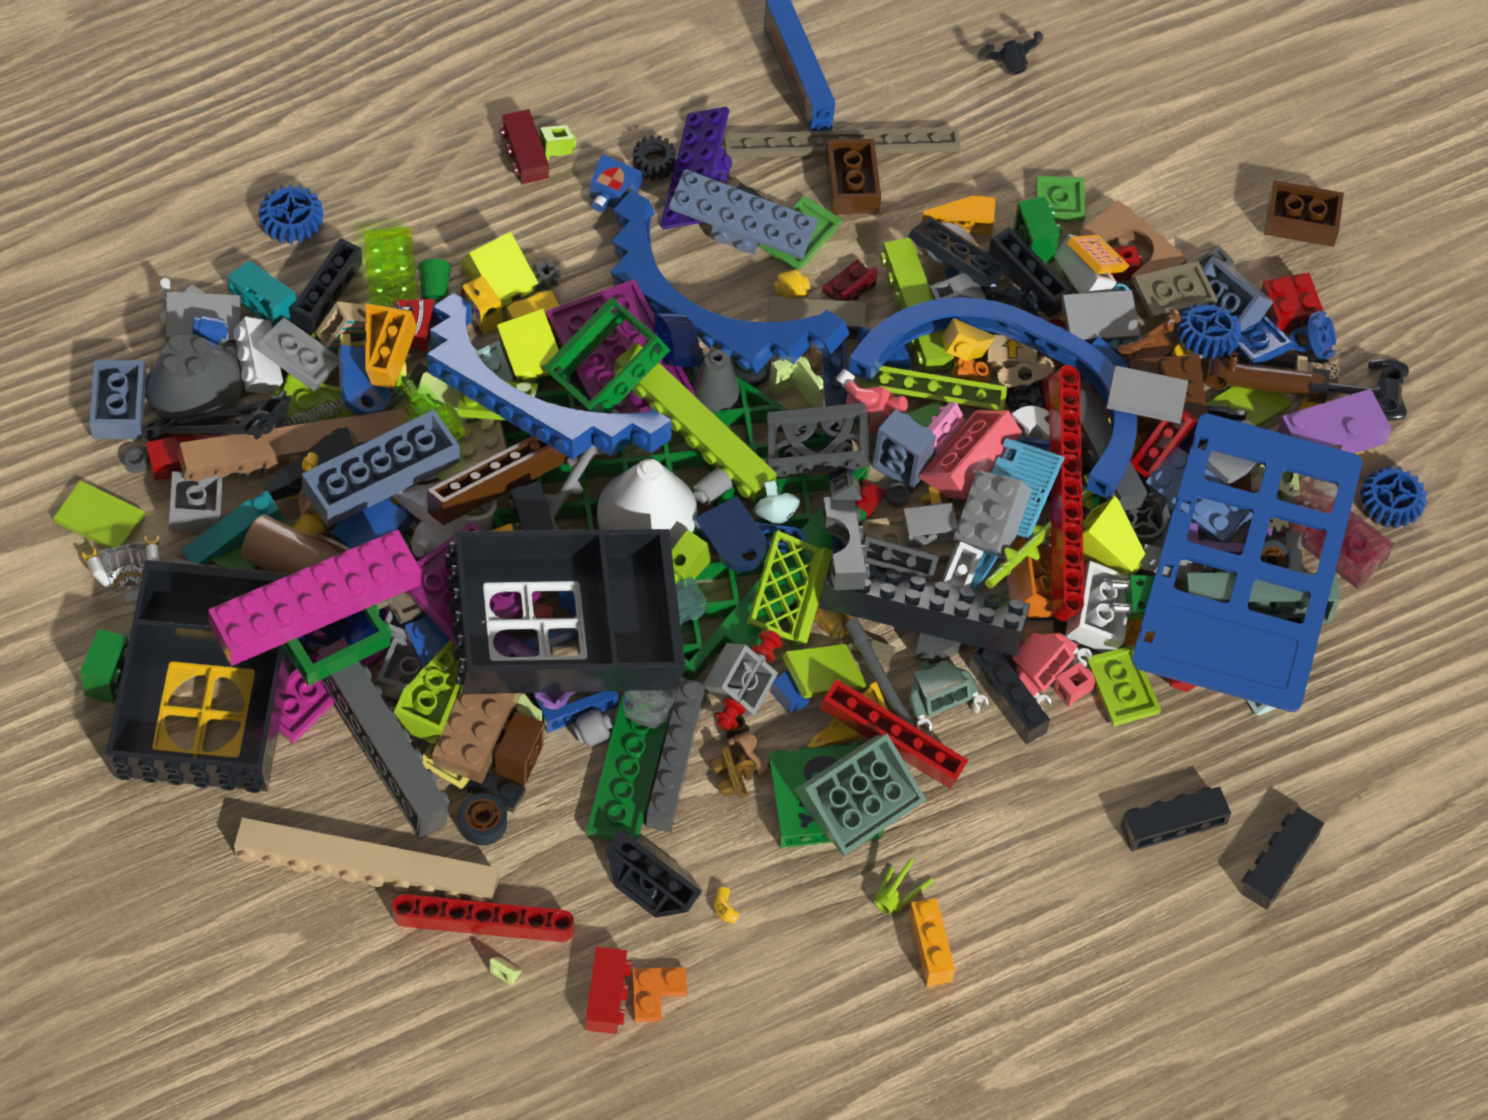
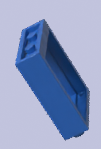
[520,628,618,733]

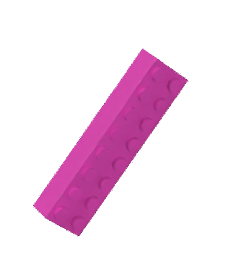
[208,530,421,666]

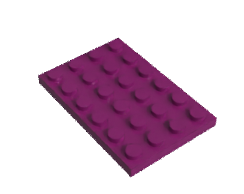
[545,279,695,414]

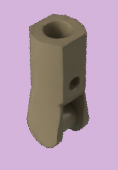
[847,636,896,664]

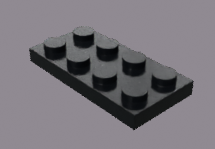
[908,216,1009,288]

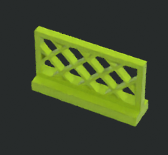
[747,530,833,648]

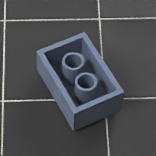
[90,360,146,439]
[872,409,936,493]

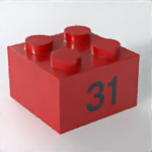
[1261,272,1324,334]

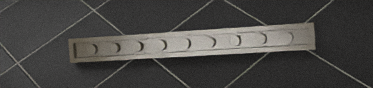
[724,127,960,158]

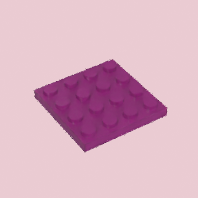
[406,521,541,646]

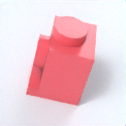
[1053,662,1095,707]

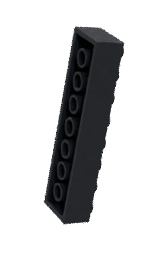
[819,564,1030,656]

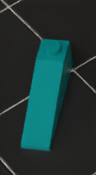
[182,491,283,565]

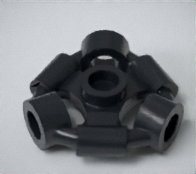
[1005,373,1045,411]

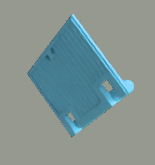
[991,438,1065,539]

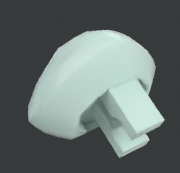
[753,481,800,524]

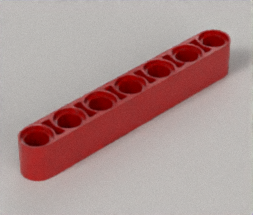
[392,894,574,942]

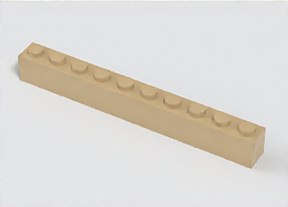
[234,818,499,903]

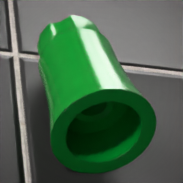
[418,259,452,305]

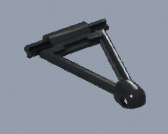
[142,391,292,442]

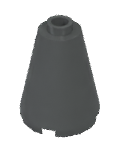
[691,349,739,412]

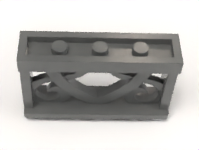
[767,403,870,477]

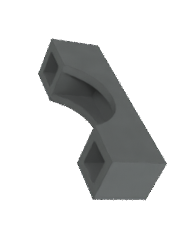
[822,497,870,590]

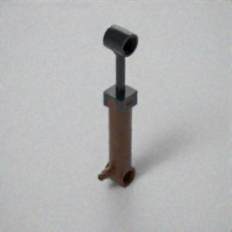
[1205,353,1402,412]

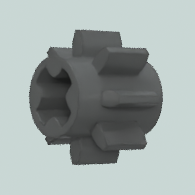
[533,260,561,291]

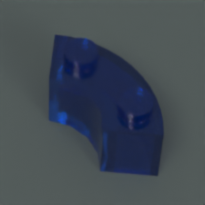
[653,312,703,367]

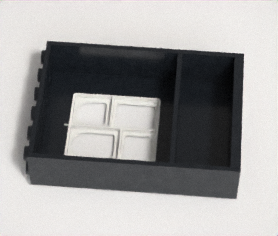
[445,529,685,694]

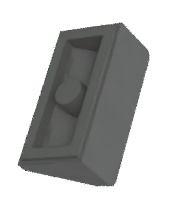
[829,470,862,500]

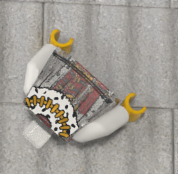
[82,535,160,603]

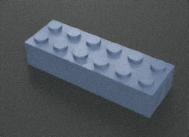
[302,410,460,527]

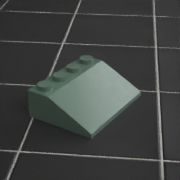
[794,734,926,856]

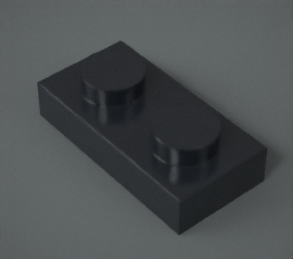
[467,771,526,813]

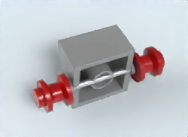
[703,630,783,731]

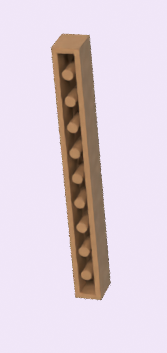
[178,405,425,481]

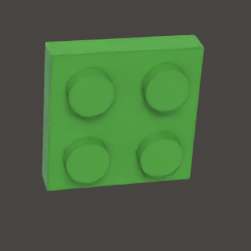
[1036,176,1085,222]

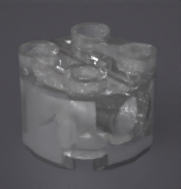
[623,690,677,728]

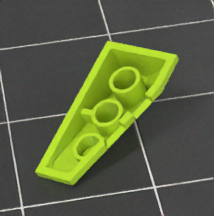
[393,640,461,744]

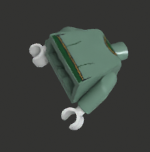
[909,661,988,734]

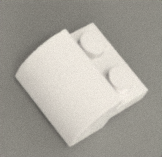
[1012,406,1050,440]

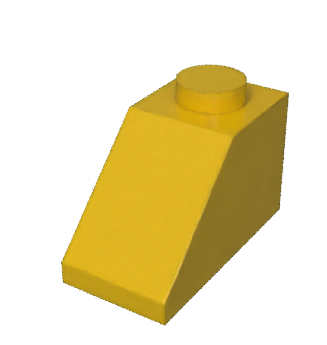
[941,318,995,361]

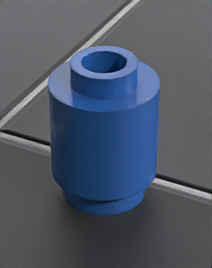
[192,315,228,343]

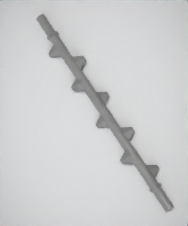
[545,409,619,530]

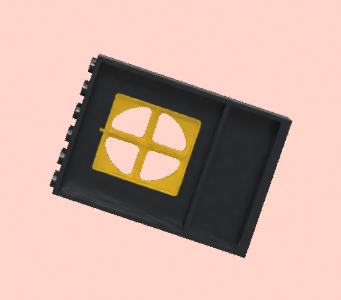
[106,560,292,793]

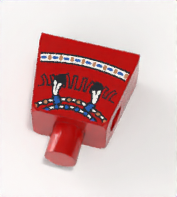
[393,299,434,352]

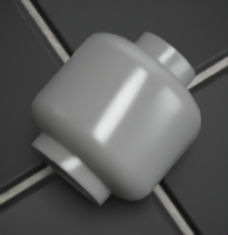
[573,709,613,747]

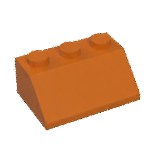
[1004,537,1055,618]

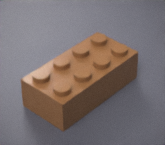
[432,691,522,783]

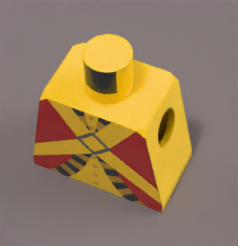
[460,276,504,336]

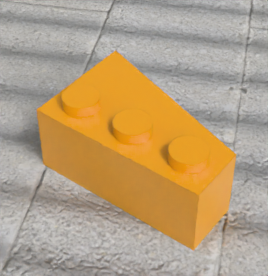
[365,303,417,389]

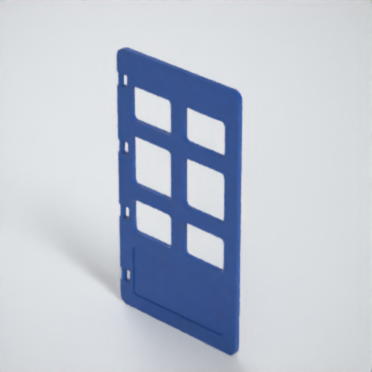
[1132,414,1362,712]

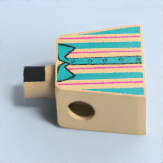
[316,302,366,350]

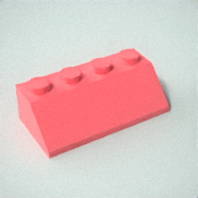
[918,410,1022,499]

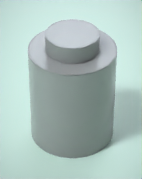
[693,468,732,506]

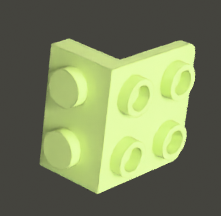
[769,357,824,408]

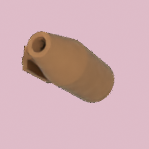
[241,514,351,574]

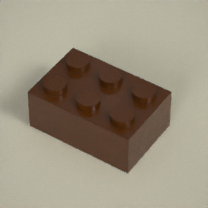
[825,138,881,215]
[1264,180,1344,247]

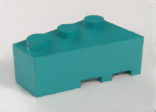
[227,261,296,328]

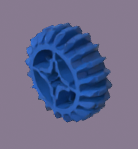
[258,184,324,245]
[1176,302,1241,360]
[1360,465,1427,529]

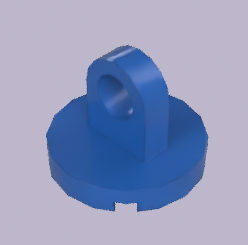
[1290,311,1336,359]

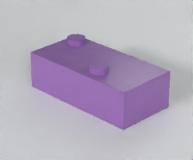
[1277,389,1392,453]

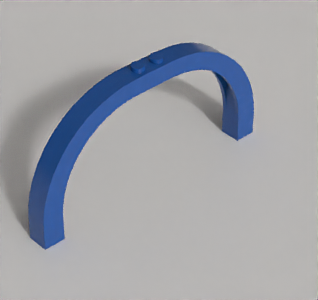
[848,298,1137,500]

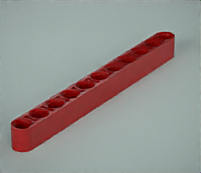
[1049,365,1084,621]

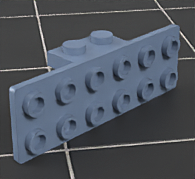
[669,170,818,259]

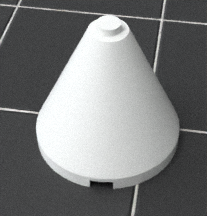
[597,459,698,549]

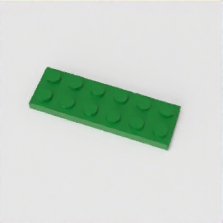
[586,696,672,841]

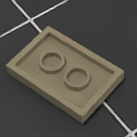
[1132,261,1218,321]

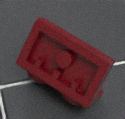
[822,259,878,301]

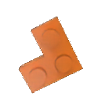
[632,967,687,1022]

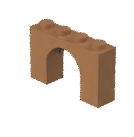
[1078,200,1188,300]

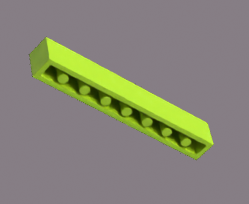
[614,342,777,502]

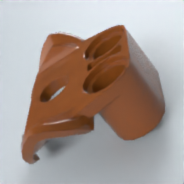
[1118,309,1181,360]

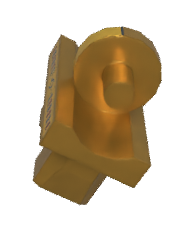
[711,746,757,798]

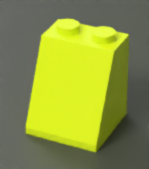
[460,232,538,308]
[497,309,560,383]
[1083,496,1145,575]

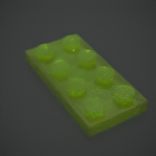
[363,227,418,308]

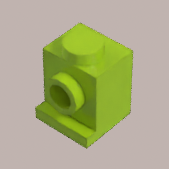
[539,125,576,160]

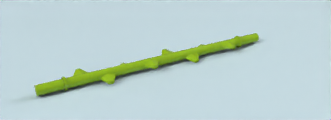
[985,446,1138,588]

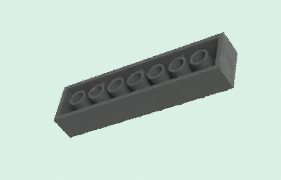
[317,638,450,839]

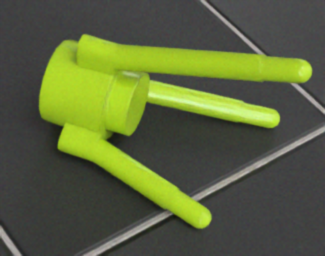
[874,858,934,914]

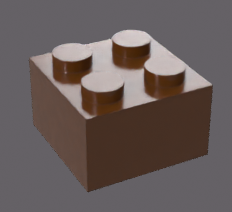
[493,711,544,788]

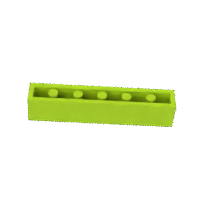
[879,238,954,373]
[858,366,1007,411]

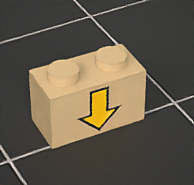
[986,335,1037,375]

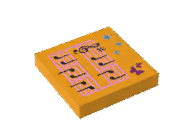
[1067,235,1129,274]

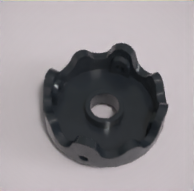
[985,285,1041,335]

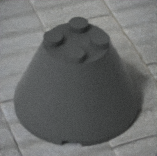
[146,334,244,425]

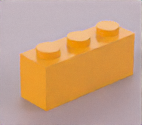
[909,898,955,987]

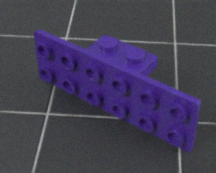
[660,106,732,229]

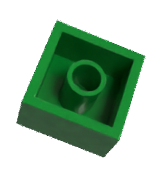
[1013,196,1062,263]
[80,628,128,704]

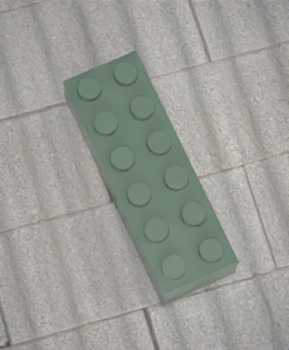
[1182,571,1340,623]

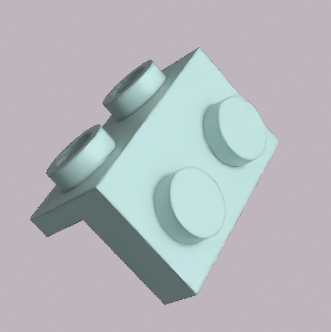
[473,340,517,382]

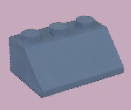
[1203,257,1273,332]

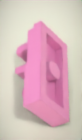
[928,402,965,454]

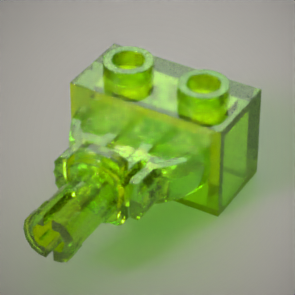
[399,380,466,440]

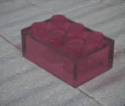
[1301,500,1394,589]

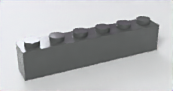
[1080,378,1147,511]
[646,678,705,833]

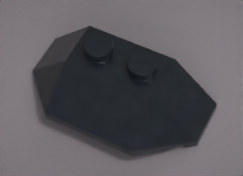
[606,829,703,918]

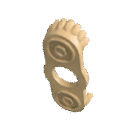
[997,357,1054,389]

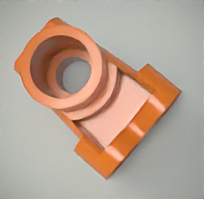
[952,356,990,383]

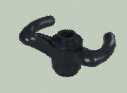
[977,31,1044,75]
[1368,358,1409,421]

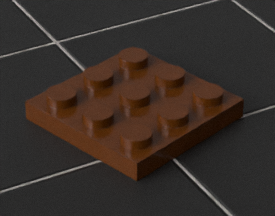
[1127,354,1208,433]

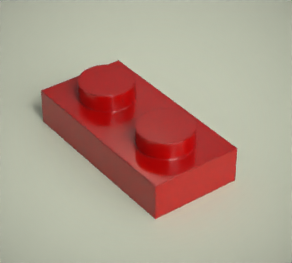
[856,480,886,525]

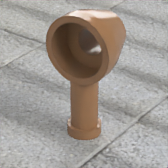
[728,732,770,777]

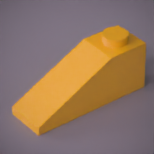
[922,196,995,235]

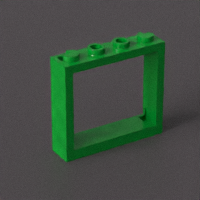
[543,297,670,413]
[282,554,392,686]

